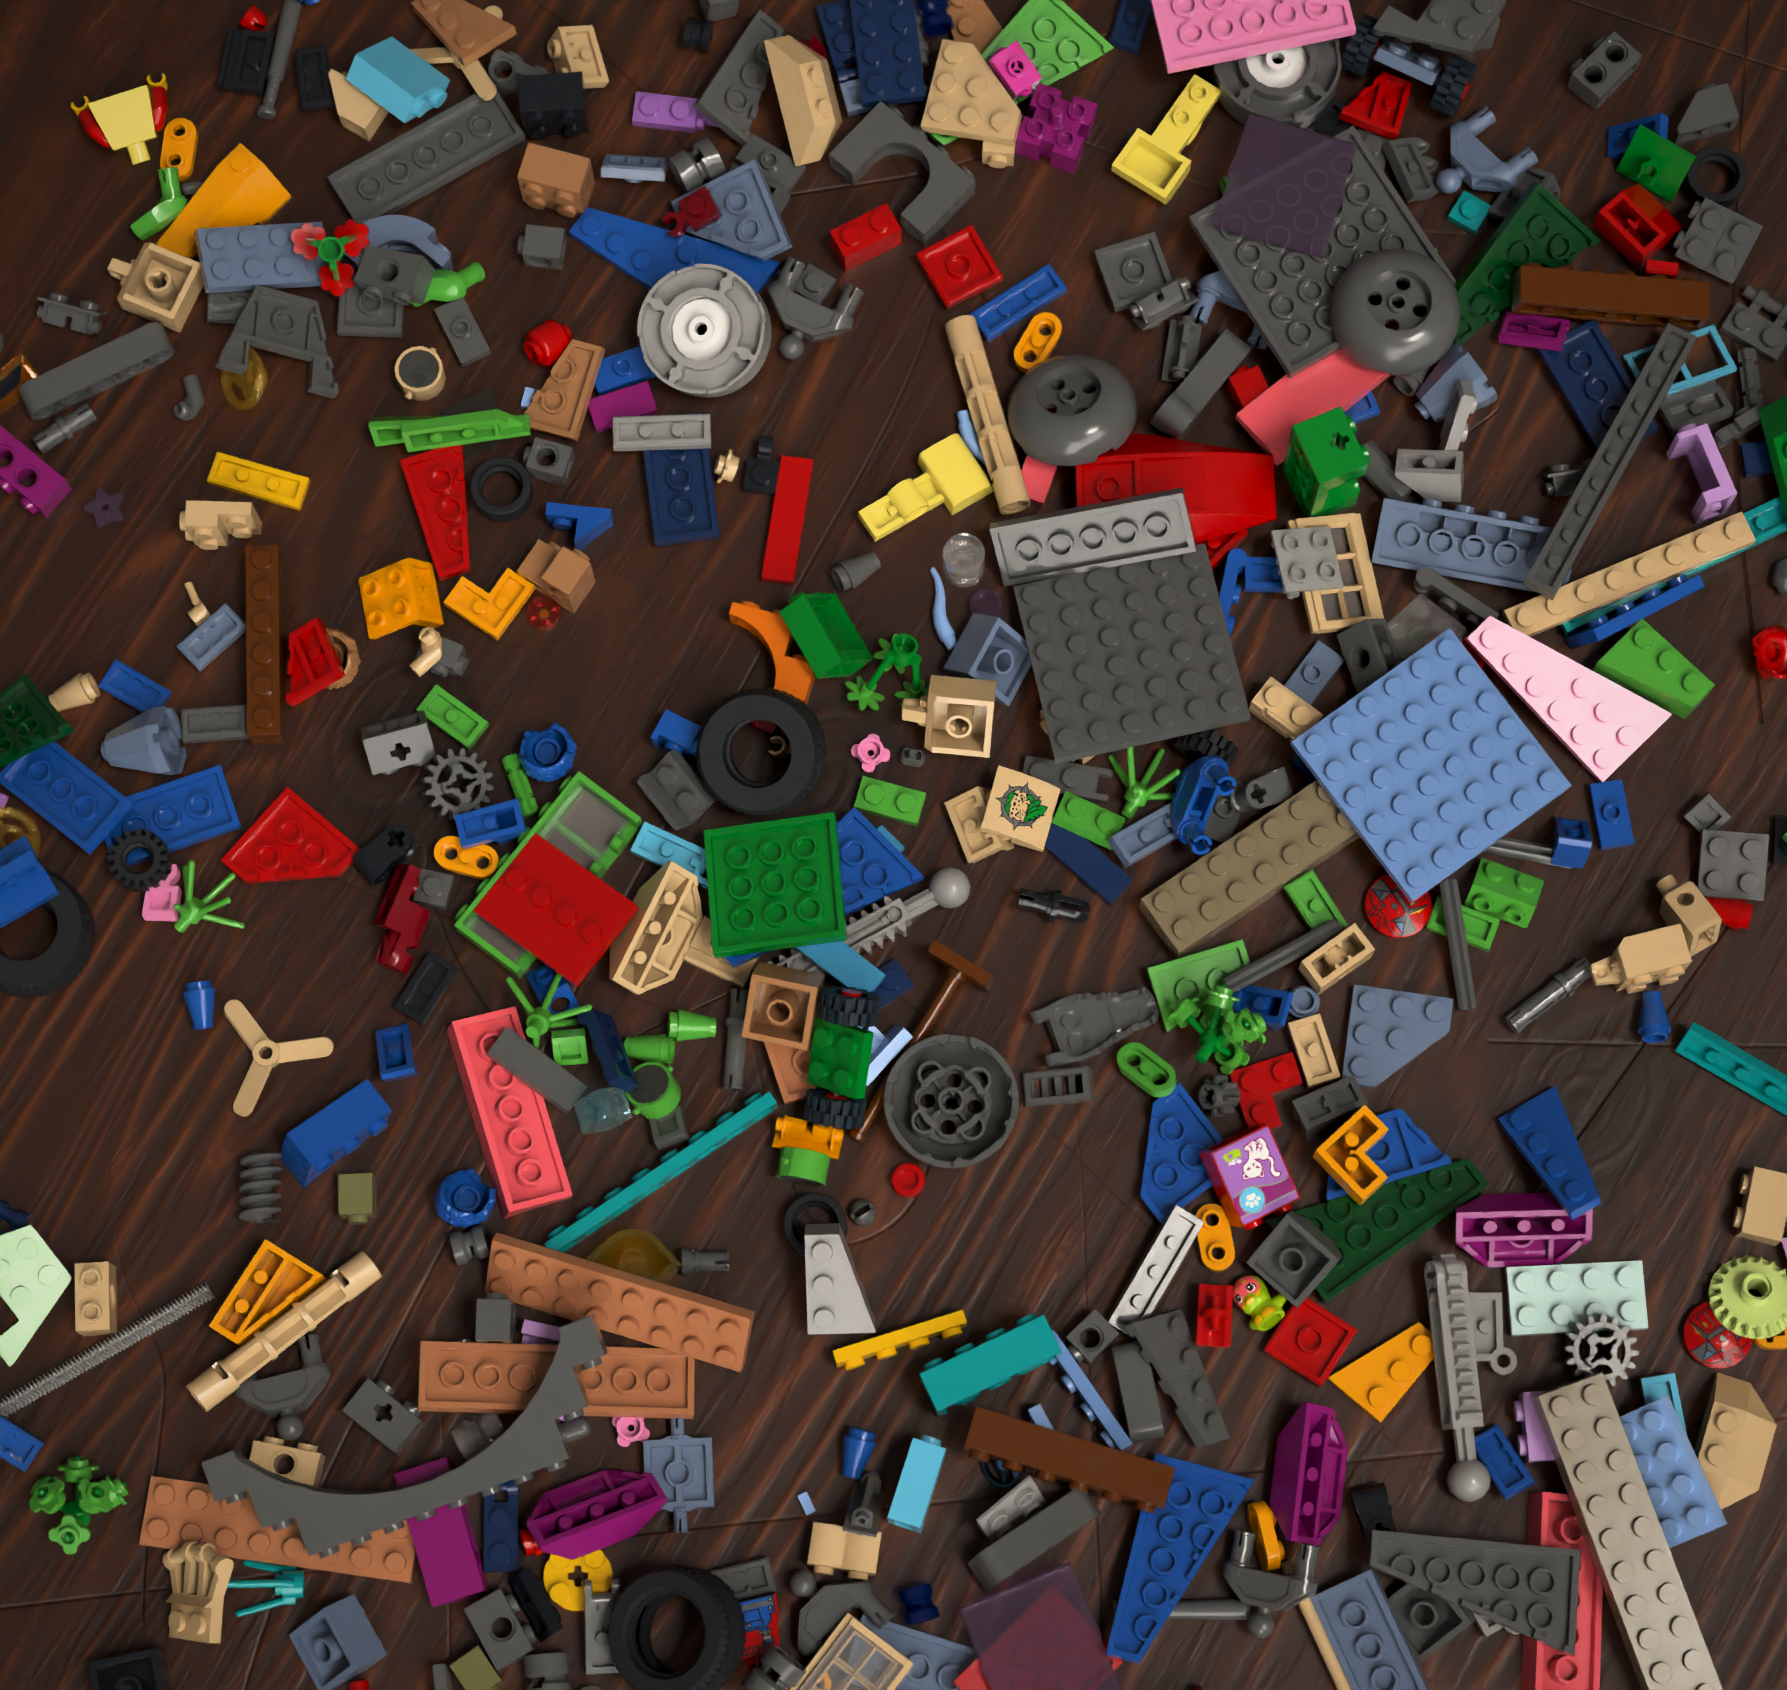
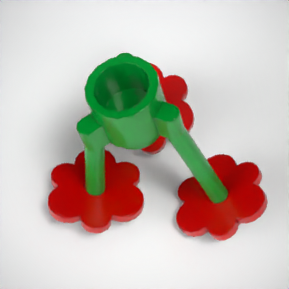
[290,219,370,297]

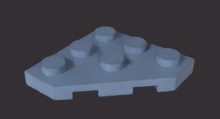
[671,159,793,261]
[1341,984,1454,1089]

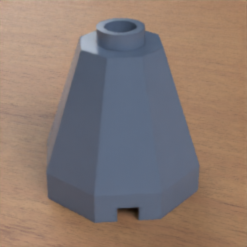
[1414,342,1498,422]
[101,706,187,775]

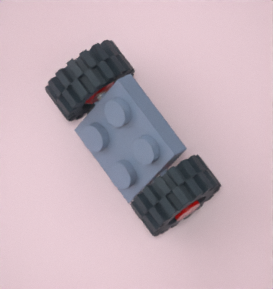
[1341,14,1478,118]

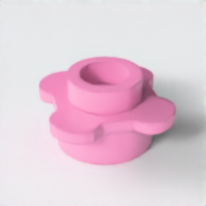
[851,734,890,772]
[612,1417,650,1447]

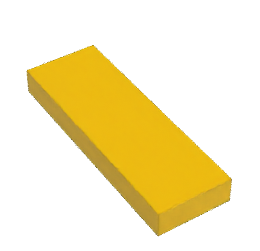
[207,452,311,511]

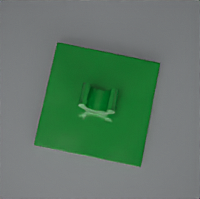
[1616,124,1696,203]

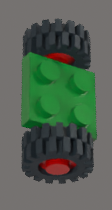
[803,986,881,1129]

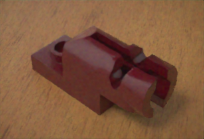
[372,864,430,974]

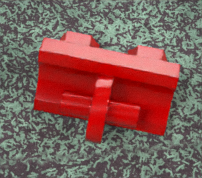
[1196,1284,1233,1348]

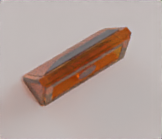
[0,353,39,417]

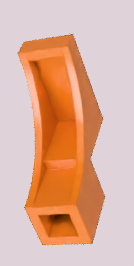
[729,601,816,705]

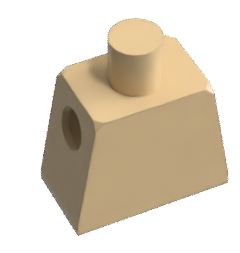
[1656,874,1722,957]

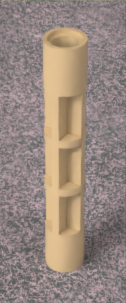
[945,315,1031,515]
[186,1250,382,1412]

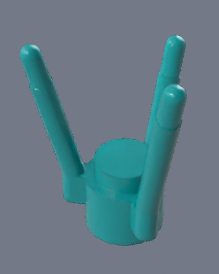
[227,1560,305,1617]

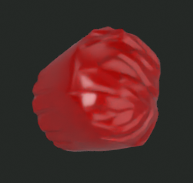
[1751,625,1787,680]

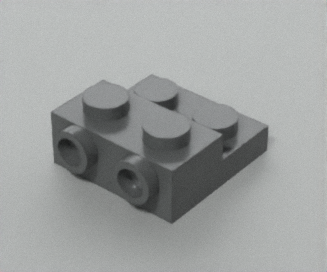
[1672,197,1764,284]

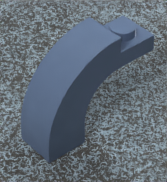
[342,215,454,271]

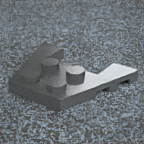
[1373,0,1506,57]
[215,285,339,399]

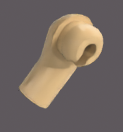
[409,627,442,677]

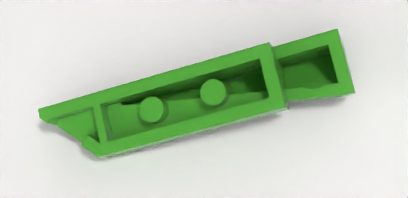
[369,409,531,452]

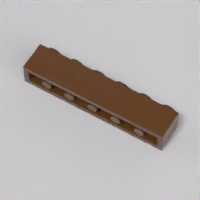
[1512,263,1710,330]
[245,545,286,746]
[962,1406,1175,1514]

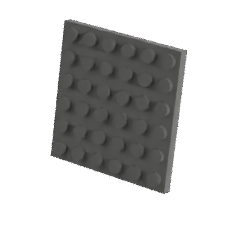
[1188,126,1456,378]
[1013,543,1251,764]

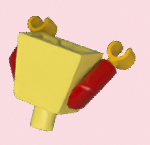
[70,73,168,165]

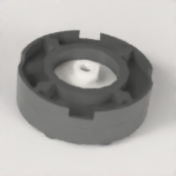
[1212,38,1342,133]

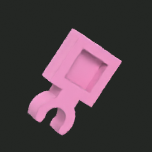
[142,864,182,921]

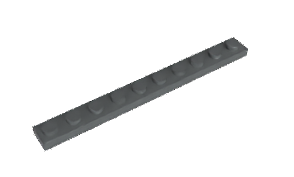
[1523,323,1697,600]

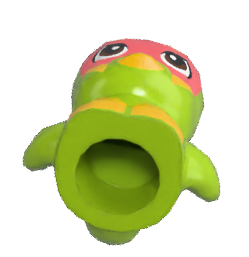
[1233,1275,1286,1331]

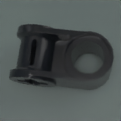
[352,824,416,886]
[1350,1482,1396,1548]

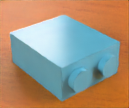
[346,36,450,123]
[887,1435,946,1533]

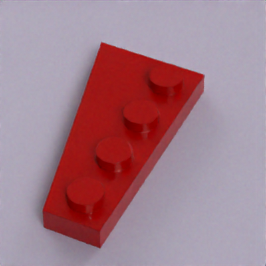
[400,445,471,581]

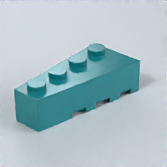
[919,1313,1062,1418]

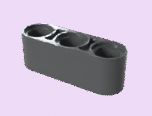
[1111,1341,1164,1443]

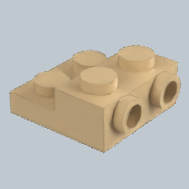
[179,500,262,550]

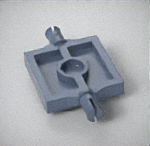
[643,1418,715,1533]

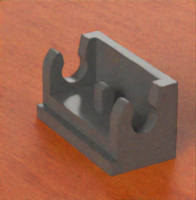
[1292,1075,1368,1143]

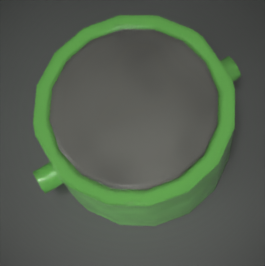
[625,1062,681,1119]
[776,1147,831,1187]

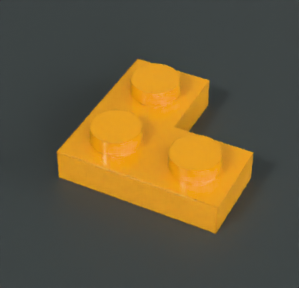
[443,568,535,640]

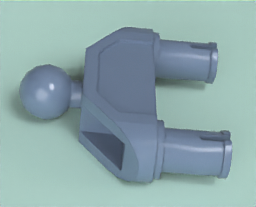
[1436,106,1538,194]
[1188,271,1268,350]

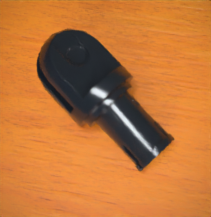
[1017,888,1090,924]

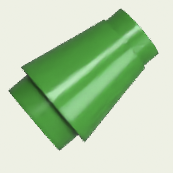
[667,1009,716,1042]
[624,1034,675,1065]

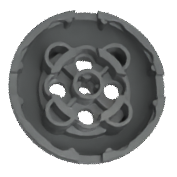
[1330,249,1461,375]
[1007,354,1137,466]
[884,1034,1019,1169]

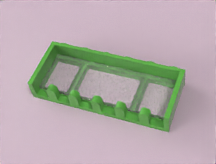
[454,771,643,979]

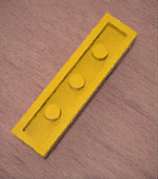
[833,1310,967,1370]

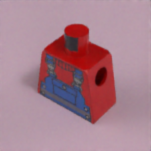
[739,1593,780,1672]

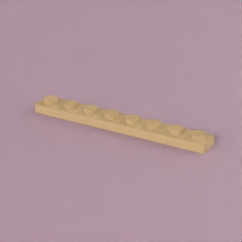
[1503,512,1756,637]

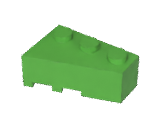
[1592,619,1715,719]

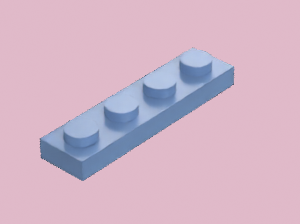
[1049,1330,1132,1452]

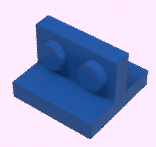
[0,835,60,928]

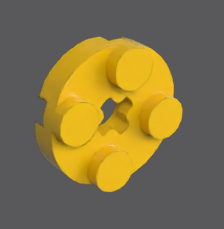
[543,1550,613,1612]

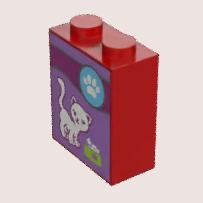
[1199,1124,1300,1230]

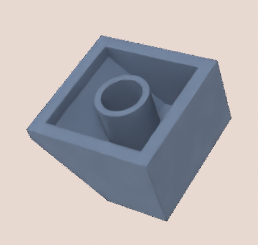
[943,613,1032,706]
[289,1594,387,1690]

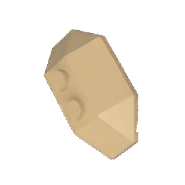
[764,35,843,167]
[610,861,703,995]
[1694,1372,1777,1510]

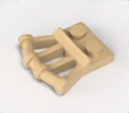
[162,1541,234,1643]

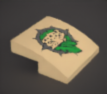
[980,765,1061,852]

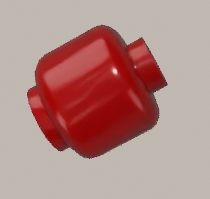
[523,319,573,367]

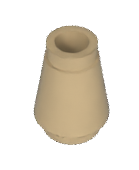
[48,672,100,712]

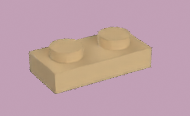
[1287,1013,1341,1088]

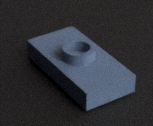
[601,154,668,183]
[177,603,246,672]
[1284,640,1345,705]

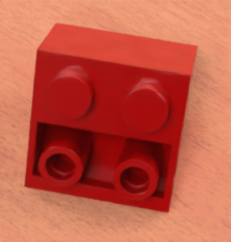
[1593,183,1685,270]

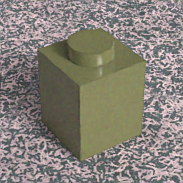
[338,1173,377,1225]
[449,1646,505,1690]

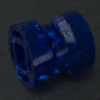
[917,0,954,37]
[898,1583,940,1626]

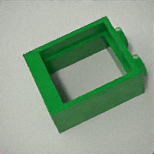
[779,591,873,679]

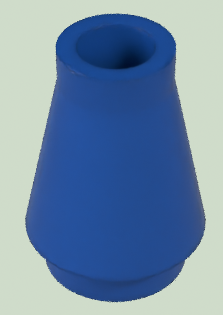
[182,981,216,1030]
[1637,991,1671,1043]
[841,1426,877,1479]

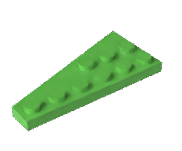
[918,0,1114,148]

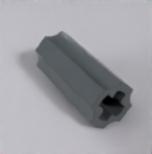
[1364,440,1414,501]

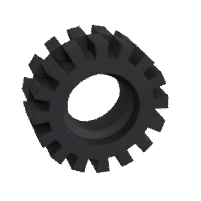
[1174,729,1239,768]
[107,828,172,892]

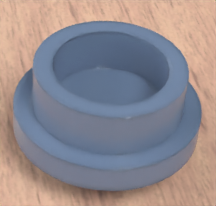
[1289,986,1320,1019]

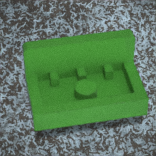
[1465,857,1544,928]

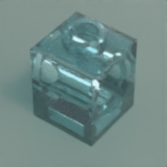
[573,1087,633,1134]

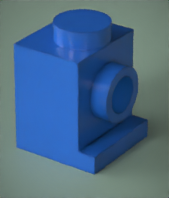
[650,709,701,757]

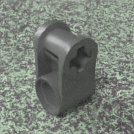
[1228,766,1294,813]

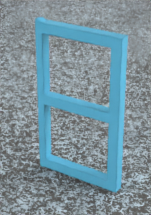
[1622,324,1737,396]

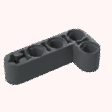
[1150,328,1252,439]
[967,1490,1102,1593]

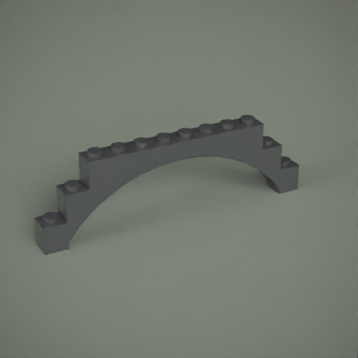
[201,1314,608,1558]

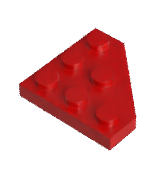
[221,787,360,884]

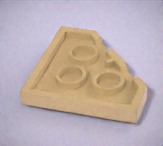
[921,39,1022,145]

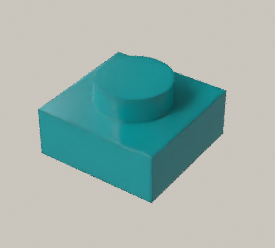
[1447,190,1491,236]

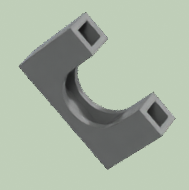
[829,101,975,246]

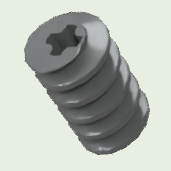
[238,1152,283,1224]

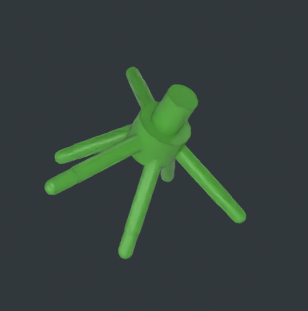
[1108,747,1180,819]
[174,860,245,933]
[506,973,592,1049]

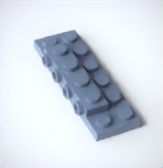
[1371,497,1571,592]

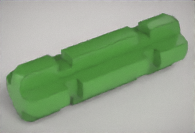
[502,753,539,817]

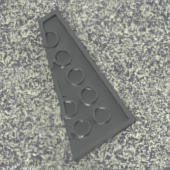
[1368,1530,1580,1656]

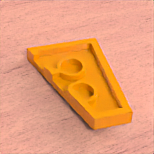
[1327,1322,1434,1424]

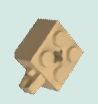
[107,243,204,333]
[901,675,997,758]
[1589,923,1692,994]

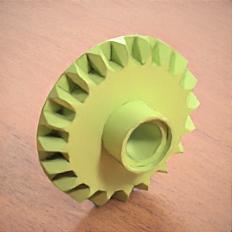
[1709,1254,1787,1339]

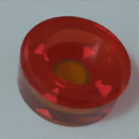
[527,596,561,631]

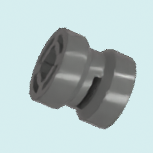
[449,1224,490,1266]

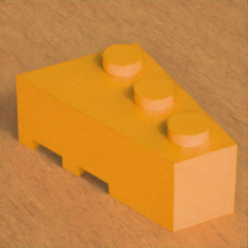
[209,1239,327,1346]

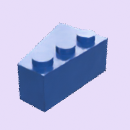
[280,1079,392,1188]

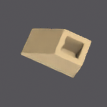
[328,69,389,141]

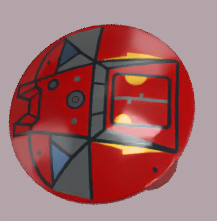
[1365,874,1432,939]
[1683,1302,1752,1369]

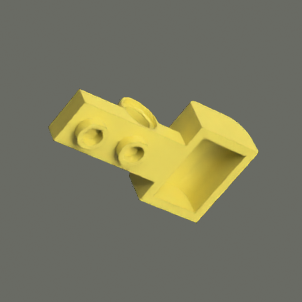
[1111,74,1220,204]
[858,434,993,542]

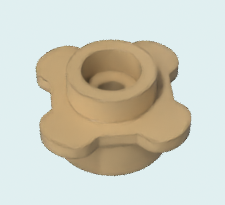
[713,449,739,483]

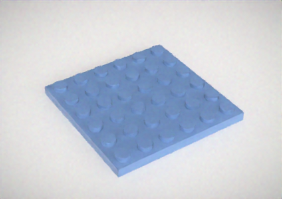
[1290,628,1572,904]

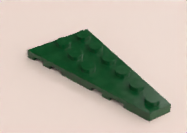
[1450,181,1601,348]
[0,673,74,768]
[1265,1158,1489,1304]

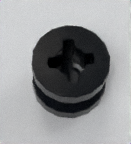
[683,17,714,52]

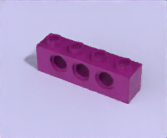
[0,425,72,518]

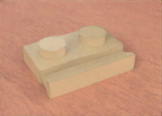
[683,916,760,989]

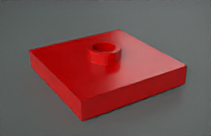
[916,224,1003,310]
[1263,1297,1357,1388]

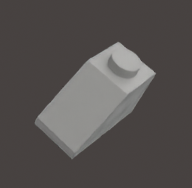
[1395,449,1464,502]

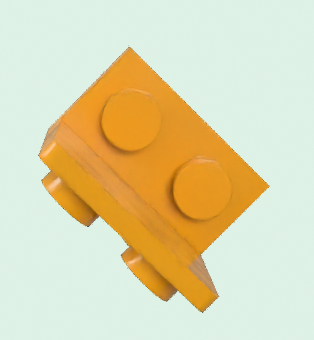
[359,557,444,640]

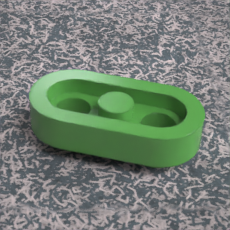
[1117,1042,1177,1097]

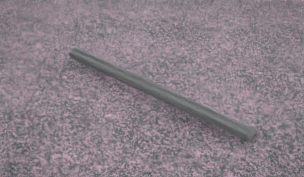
[0,1282,215,1417]

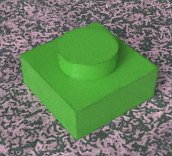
[551,1028,589,1066]

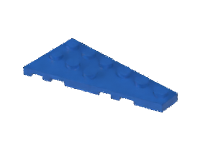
[569,207,781,329]
[710,807,924,968]
[1105,1453,1255,1664]

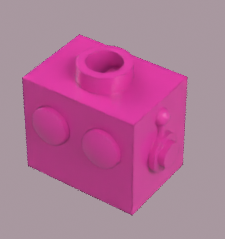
[987,41,1042,101]

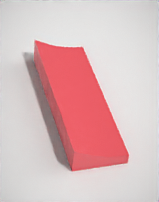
[1235,324,1399,466]
[446,1006,573,1220]
[1521,1492,1603,1690]

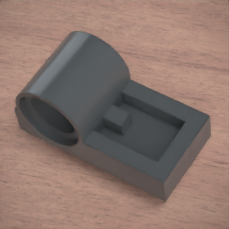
[488,49,550,95]

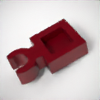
[662,186,723,239]

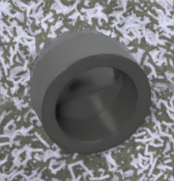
[849,1199,876,1227]

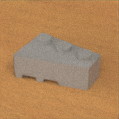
[805,1223,876,1335]

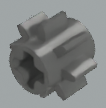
[1199,1075,1241,1117]

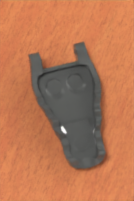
[1030,987,1159,1067]

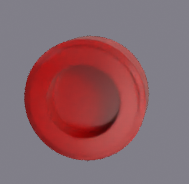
[891,1163,925,1198]

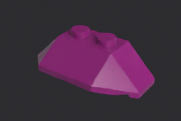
[1455,1193,1593,1267]
[1269,1402,1348,1546]
[526,1469,667,1560]

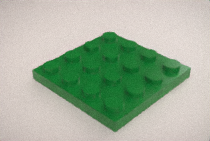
[704,812,848,958]

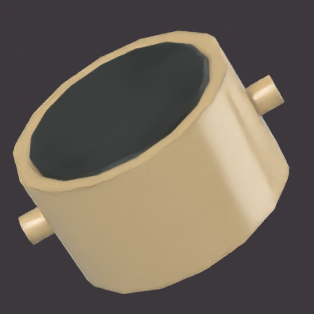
[395,346,446,401]

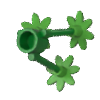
[845,632,929,711]

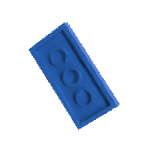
[0,742,133,855]
[104,765,242,867]

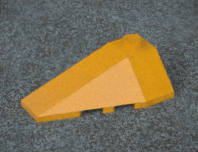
[156,143,292,260]

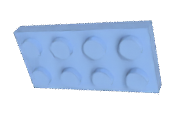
[1620,1395,1727,1549]

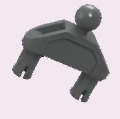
[767,257,864,359]
[233,1334,330,1441]
[1222,1529,1320,1638]
[789,1570,895,1679]

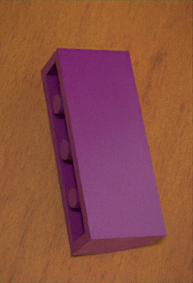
[394,1457,490,1607]

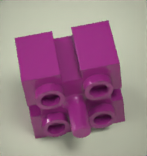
[1015,83,1098,174]

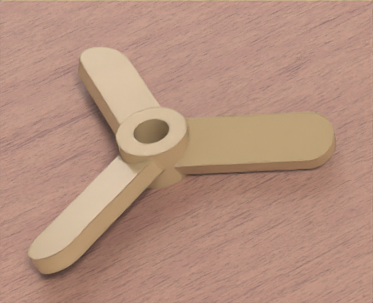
[410,6,503,101]
[224,1000,334,1117]

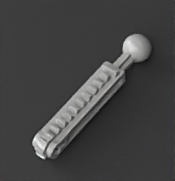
[767,867,971,979]
[1424,1253,1491,1502]

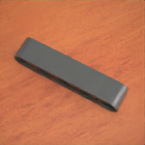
[18,322,175,421]

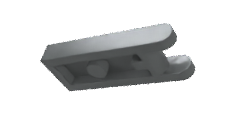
[1023,756,1113,804]
[583,1578,620,1674]

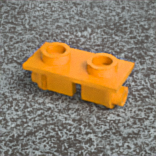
[772,1115,844,1159]

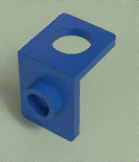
[526,964,580,1020]

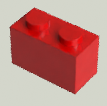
[830,203,902,272]

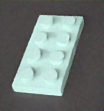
[1505,1260,1648,1337]

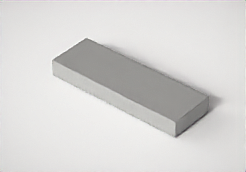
[613,414,711,451]

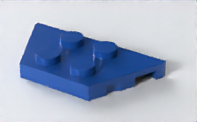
[1325,1108,1452,1202]

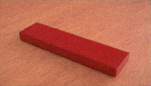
[761,455,814,586]

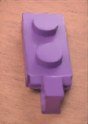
[632,92,718,133]

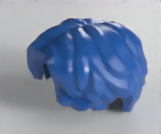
[518,722,577,782]
[433,1168,497,1228]

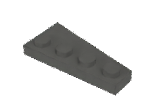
[693,9,784,146]

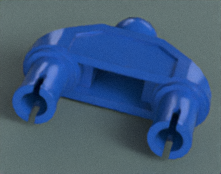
[1171,755,1236,855]

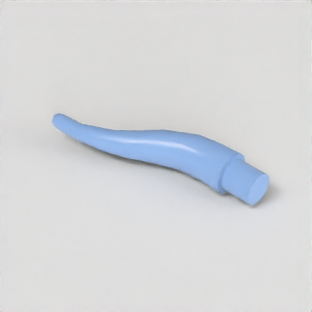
[957,410,986,465]
[930,567,958,652]

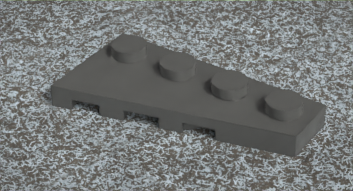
[1125,1309,1230,1449]

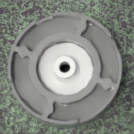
[637,264,772,398]

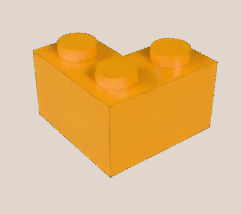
[1313,1105,1388,1206]

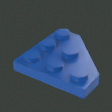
[1140,1083,1223,1225]

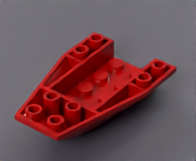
[1076,433,1277,544]

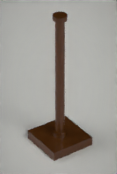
[847,940,995,1144]

